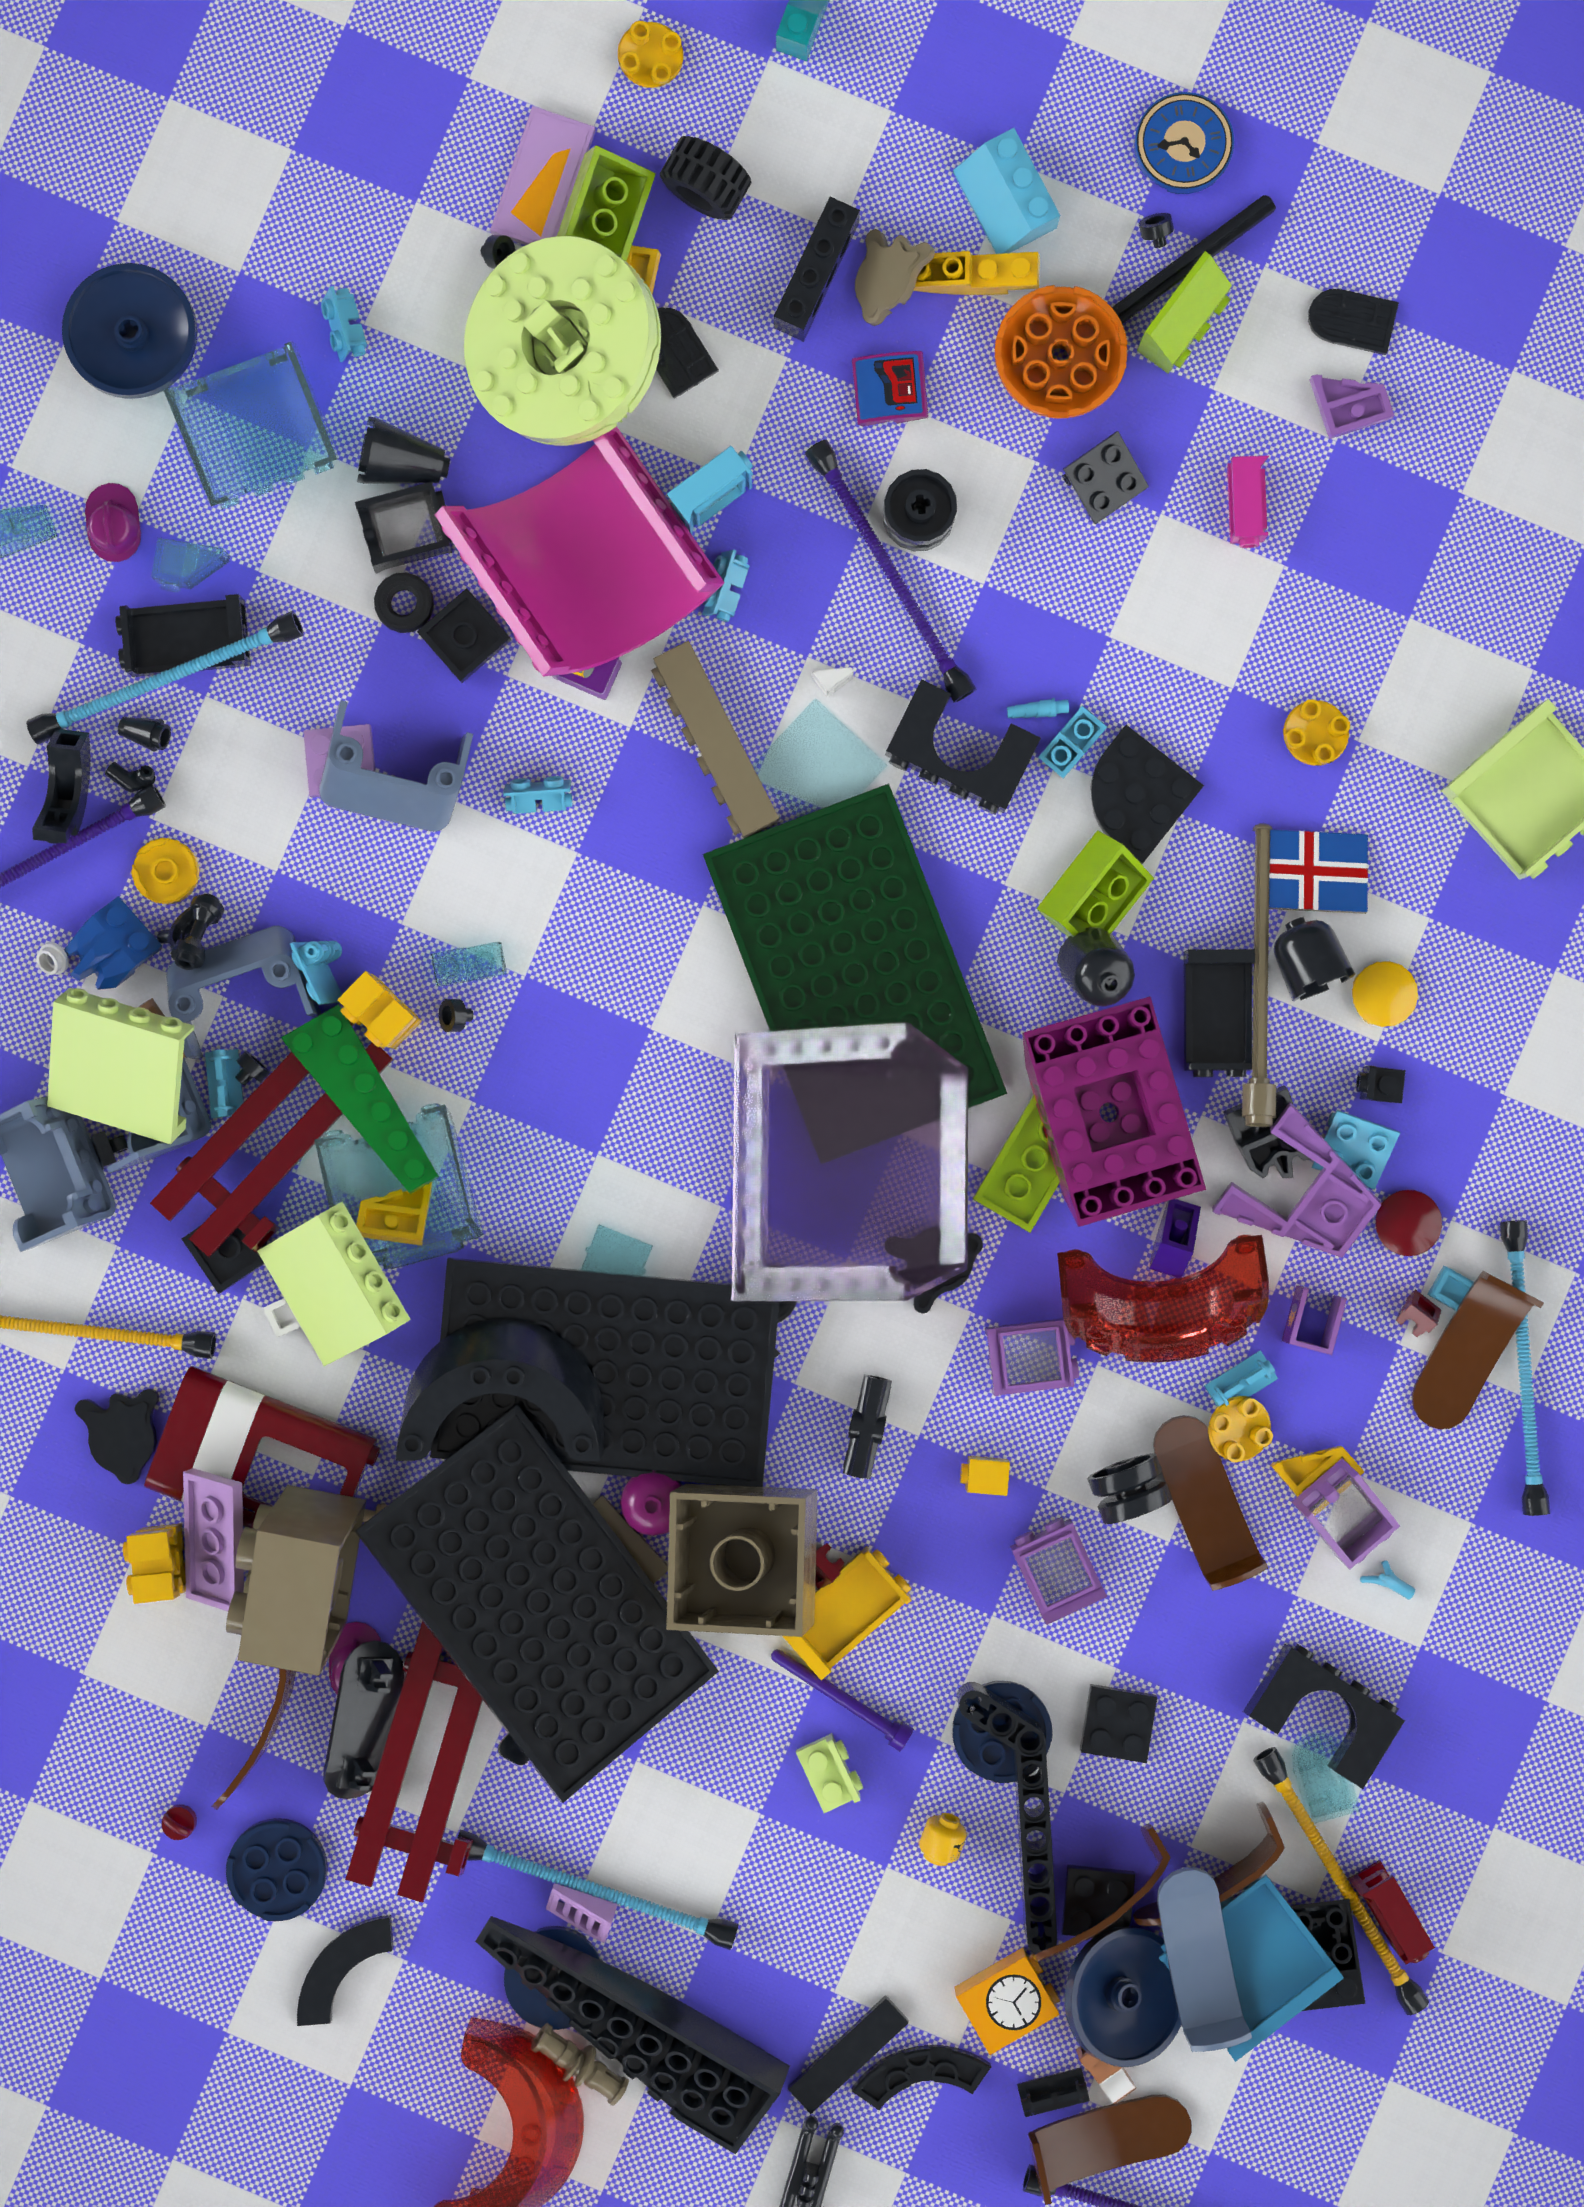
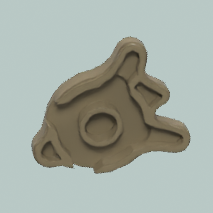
[855,229,935,326]

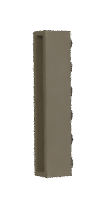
[651,640,779,839]

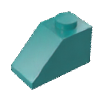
[776,0,829,61]

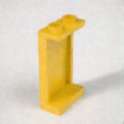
[783,1546,912,1680]

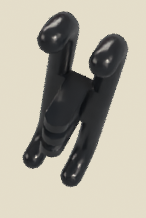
[779,2115,844,2207]

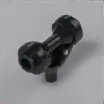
[157,894,224,970]

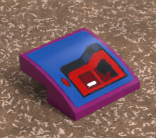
[852,351,928,427]

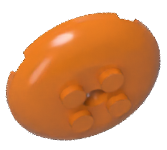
[995,285,1128,419]

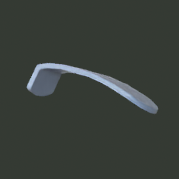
[1157,1867,1252,2052]

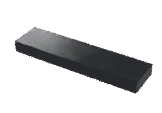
[788,1995,909,2114]

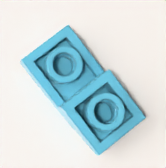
[1038,705,1108,779]

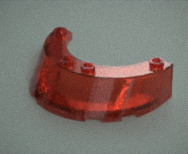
[1057,1235,1269,1363]
[433,2017,584,2207]

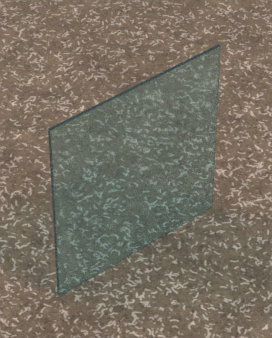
[752,698,888,818]

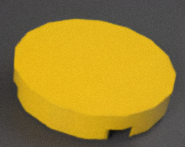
[131,838,200,905]

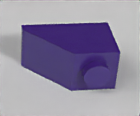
[1149,1199,1201,1279]

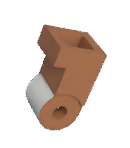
[1076,2046,1136,2104]

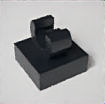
[91,1131,128,1170]

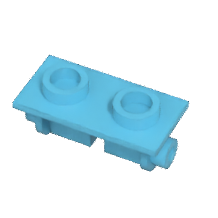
[321,286,367,362]
[702,550,750,622]
[503,776,573,814]
[205,1049,244,1118]
[1204,1350,1278,1407]

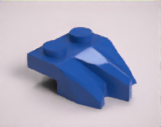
[64,896,162,990]

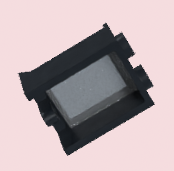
[355,482,452,574]

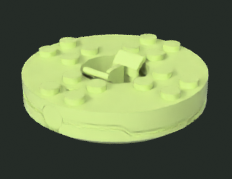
[464,236,661,446]

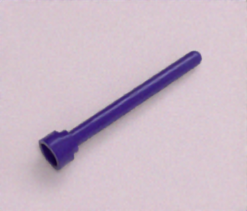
[771,1649,914,1752]

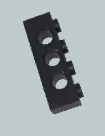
[774,196,860,342]

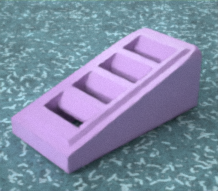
[546,1883,618,1943]

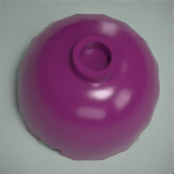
[620,1470,682,1536]

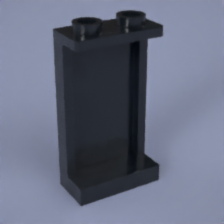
[115,594,251,677]
[1184,949,1255,1077]

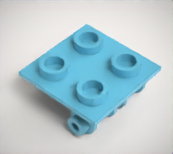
[290,941,342,1005]
[1312,1110,1400,1190]

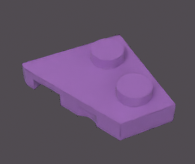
[1309,374,1394,439]

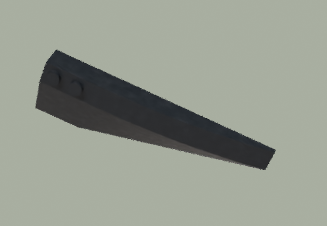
[475,1916,790,2154]

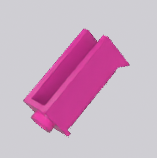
[1227,456,1269,548]

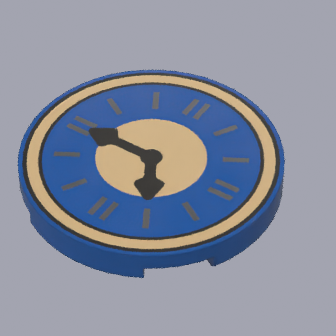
[1134,92,1234,194]

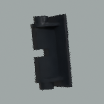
[1017,2067,1090,2117]

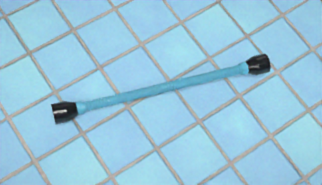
[26,611,304,744]
[1500,1220,1550,1516]
[457,1830,739,1950]

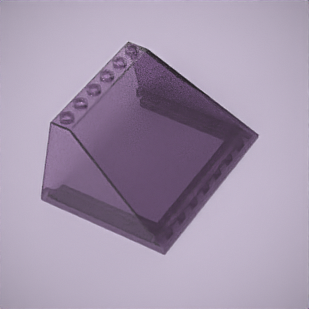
[731,1022,968,1301]

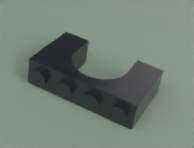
[885,679,1041,815]
[1243,1644,1405,1789]

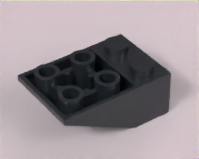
[1290,1899,1366,2011]

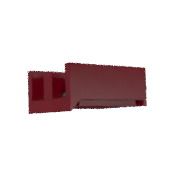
[1348,1860,1435,1965]

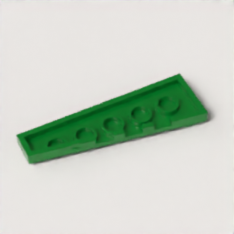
[281,1004,439,1194]

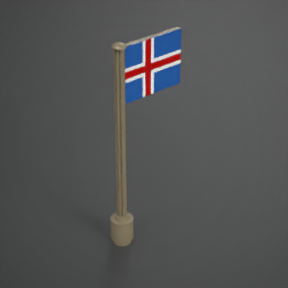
[1242,823,1368,1127]

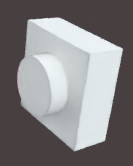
[263,1298,301,1338]

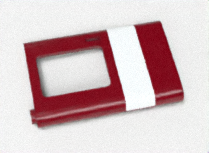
[144,1366,381,1528]

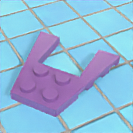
[1212,1102,1382,1258]

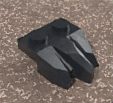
[1223,1085,1311,1179]

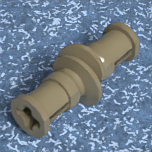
[531,2023,629,2106]

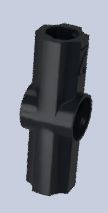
[843,1374,892,1479]

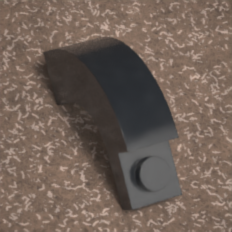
[32,729,91,844]

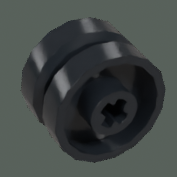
[883,469,957,552]
[1087,1453,1173,1524]

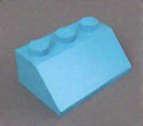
[953,128,1061,254]

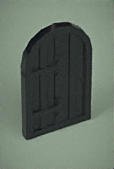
[1308,289,1399,355]
[656,307,719,399]

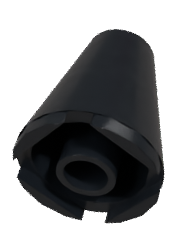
[357,416,450,484]

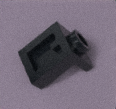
[1356,1066,1406,1104]

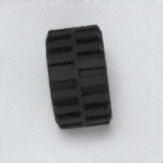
[660,136,752,220]

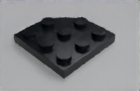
[1090,725,1204,864]

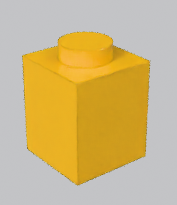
[960,1456,1010,1496]

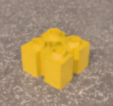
[337,971,422,1049]
[123,1523,186,1604]

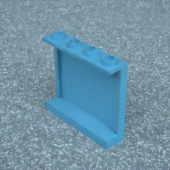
[1159,1874,1344,2062]

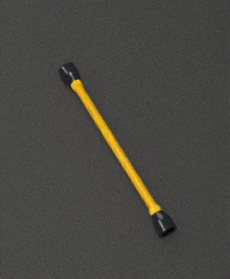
[0,1315,216,1359]
[1253,1747,1429,2015]

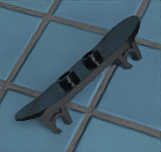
[323,1640,404,1799]

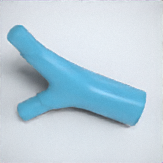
[1360,1560,1415,1600]

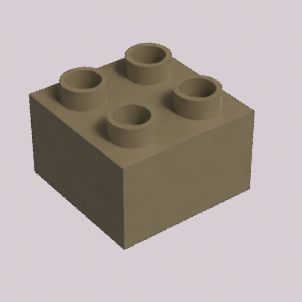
[666,1484,818,1637]
[226,1485,366,1676]

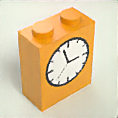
[954,1947,1061,2055]

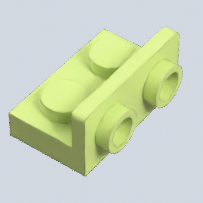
[796,1733,864,1813]

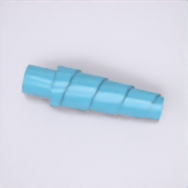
[1007,698,1069,719]

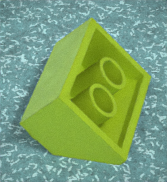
[557,145,656,261]
[1137,251,1232,374]
[1036,830,1154,937]

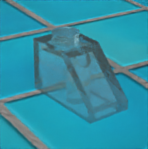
[0,504,58,559]
[151,538,230,592]

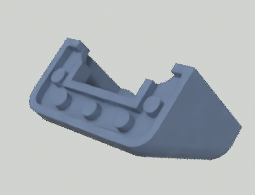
[0,1096,116,1252]

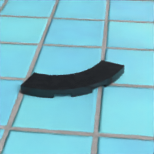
[297,1915,394,2026]
[852,2045,991,2110]

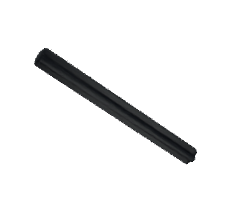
[1112,195,1276,324]

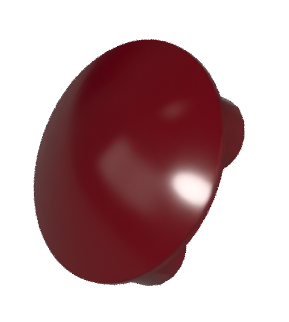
[1375,1190,1442,1256]

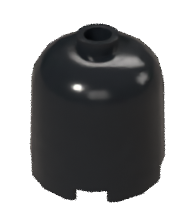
[1273,917,1355,1001]
[1057,927,1135,1006]

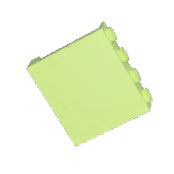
[1441,699,1584,880]
[47,988,194,1145]
[257,1201,411,1366]

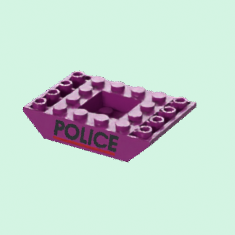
[1022,997,1206,1227]

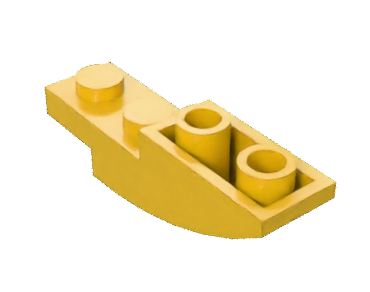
[913,251,1040,295]

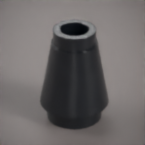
[118,716,171,752]

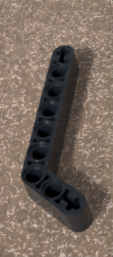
[957,1682,1057,1954]

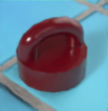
[162,1805,197,1840]

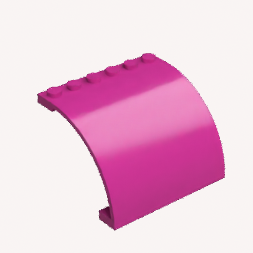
[435,426,725,677]

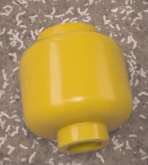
[919,1812,967,1866]

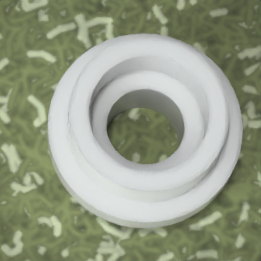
[36,942,69,975]

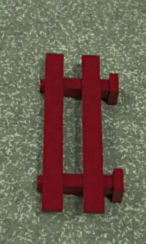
[150,1006,393,1257]
[345,1621,483,1903]

